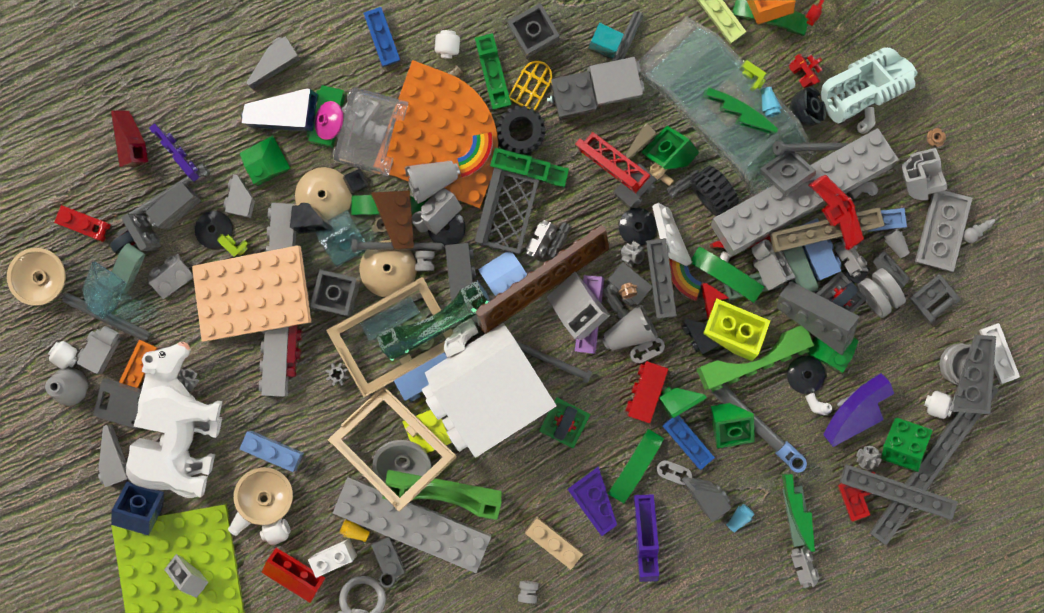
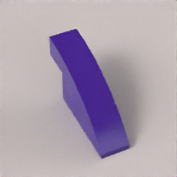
[823,373,894,447]
[634,494,659,582]

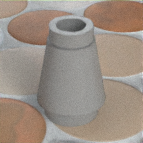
[884,228,910,258]

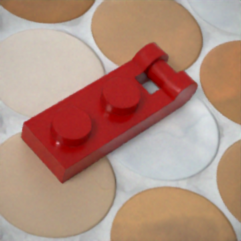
[54,205,111,242]

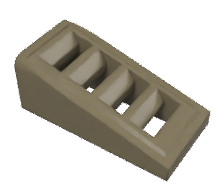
[625,123,656,160]

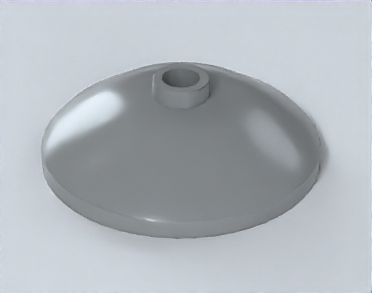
[373,440,431,483]

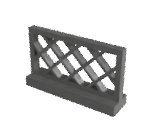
[475,168,539,254]
[646,238,677,319]

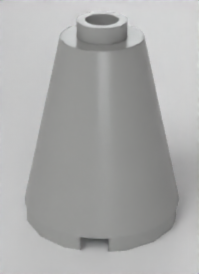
[404,161,460,203]
[602,304,658,351]
[45,367,88,406]

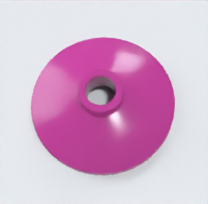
[315,101,343,140]

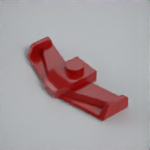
[808,175,864,250]

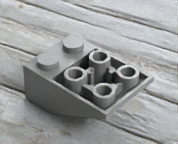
[547,272,610,340]

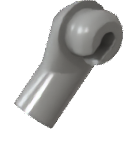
[848,182,878,199]

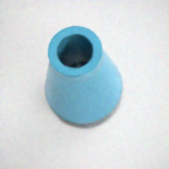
[760,87,782,118]
[726,504,755,533]

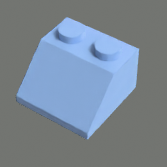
[478,251,527,296]

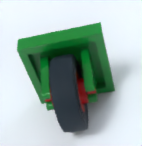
[539,397,591,449]

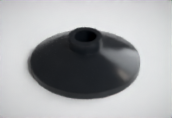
[619,208,657,246]
[195,211,233,249]
[428,213,466,247]
[787,356,825,394]

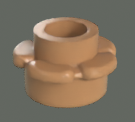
[927,128,946,147]
[619,283,638,299]

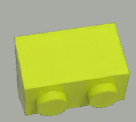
[402,410,452,453]

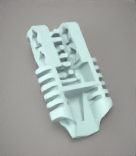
[821,47,917,123]

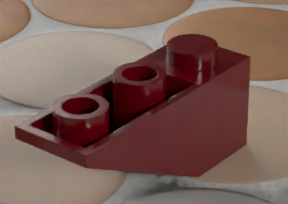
[111,110,148,167]

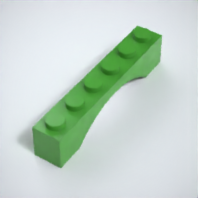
[696,325,814,392]
[382,470,502,520]

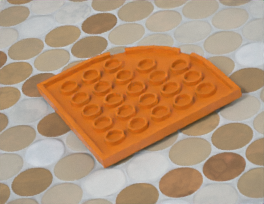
[373,60,498,208]

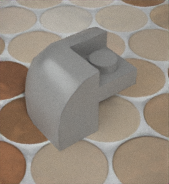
[902,148,947,200]

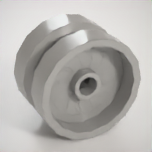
[858,268,906,318]
[939,343,971,385]

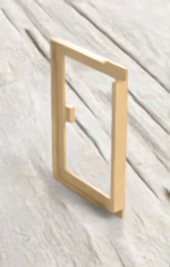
[326,277,453,397]
[328,387,457,512]

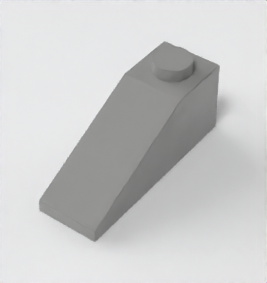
[247,36,300,89]
[98,424,128,487]

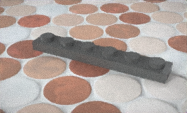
[839,464,958,520]

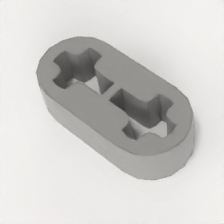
[630,338,665,363]
[656,460,692,485]

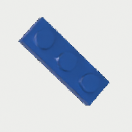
[363,7,400,67]
[662,415,715,470]

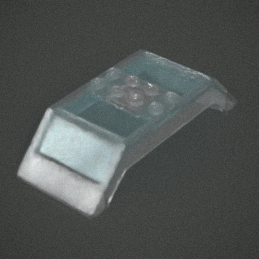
[638,16,817,197]

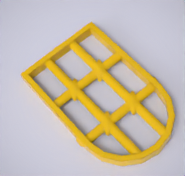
[509,61,552,110]

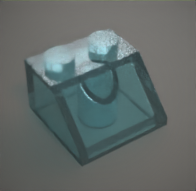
[315,210,366,267]
[82,261,126,319]

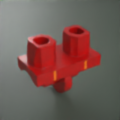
[788,54,823,88]

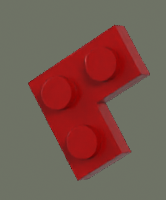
[837,472,875,522]

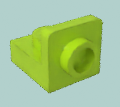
[739,60,766,92]
[217,234,248,257]

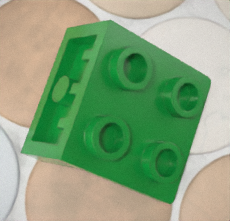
[881,417,933,472]

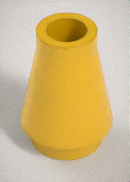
[339,519,370,542]

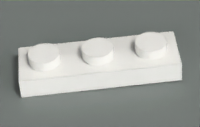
[979,323,1020,384]

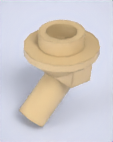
[649,163,674,186]

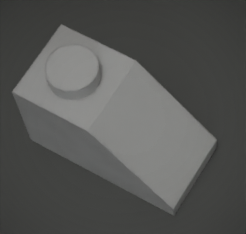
[164,554,208,598]

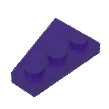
[149,123,200,182]
[567,467,617,536]

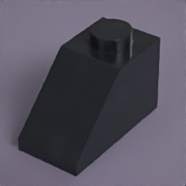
[290,203,333,234]

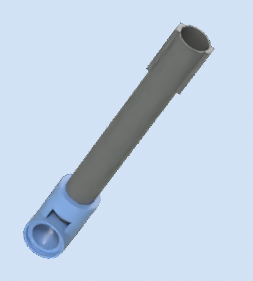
[711,383,807,472]

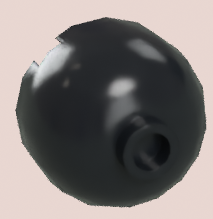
[790,87,826,126]

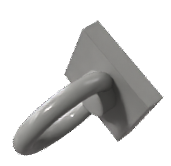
[338,576,386,613]

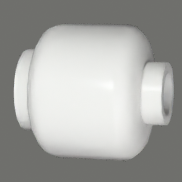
[435,30,460,59]
[48,341,78,369]
[924,391,952,419]
[260,519,291,545]

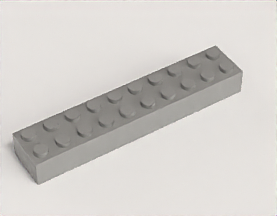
[711,128,899,257]

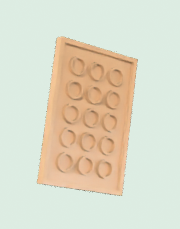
[192,246,311,342]

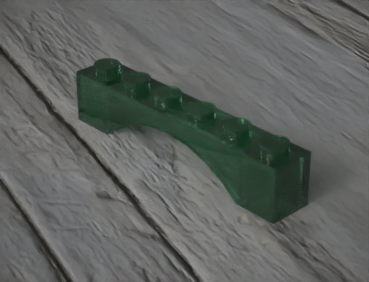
[376,281,490,361]

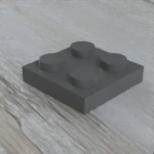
[760,151,816,196]

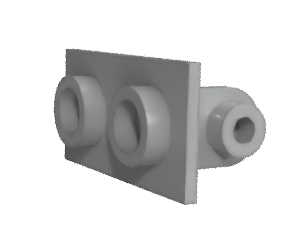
[526,220,557,261]
[835,238,869,278]
[791,545,819,588]

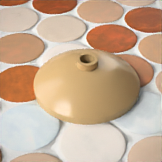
[295,167,352,224]
[360,240,417,297]
[7,248,66,306]
[234,467,293,525]

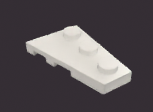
[652,203,692,266]

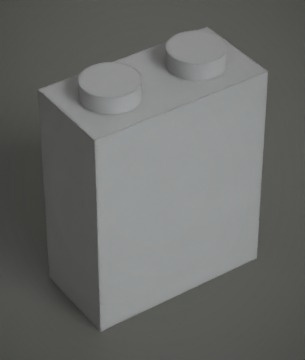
[587,57,644,106]

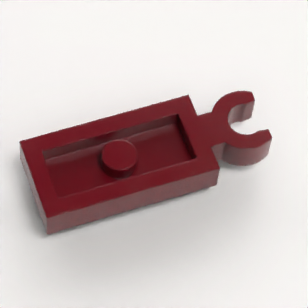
[286,325,302,377]

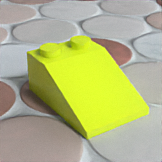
[703,299,770,361]

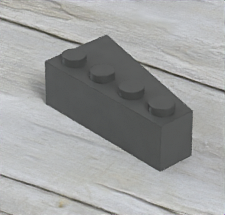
[777,281,860,355]

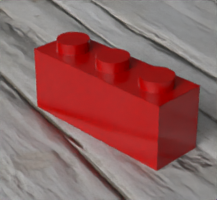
[625,361,668,423]
[261,547,325,603]

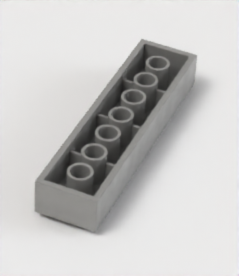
[333,476,491,573]

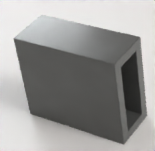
[146,182,202,230]

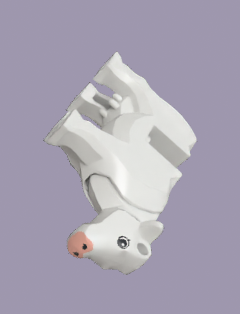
[126,342,222,498]

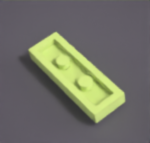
[697,0,746,44]

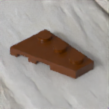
[371,190,414,250]

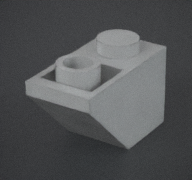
[223,174,255,219]

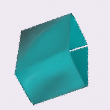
[588,22,624,59]

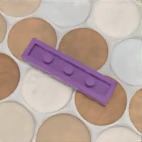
[575,275,604,354]

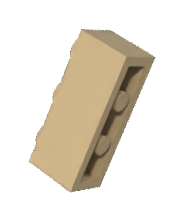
[525,516,583,570]

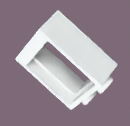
[308,538,357,578]

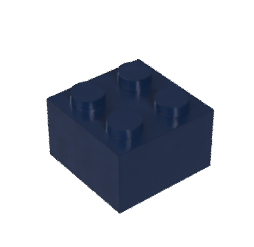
[111,482,164,536]

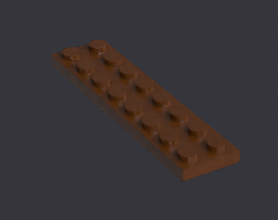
[475,225,609,334]

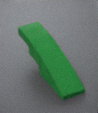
[702,87,778,135]
[490,148,569,188]
[782,473,815,552]

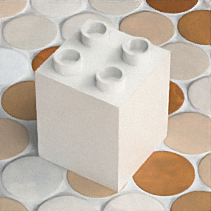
[422,323,556,458]

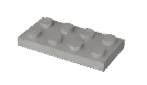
[915,190,972,272]

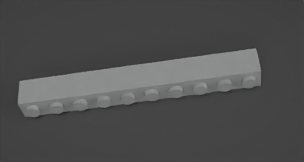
[259,203,296,396]

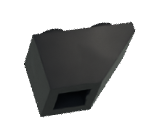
[681,319,720,355]

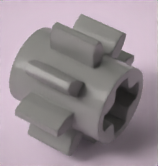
[621,241,645,267]
[326,363,350,386]
[177,368,199,392]
[856,446,881,470]

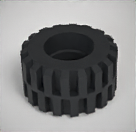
[497,105,545,155]
[690,165,739,216]

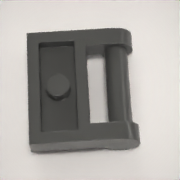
[909,274,961,325]

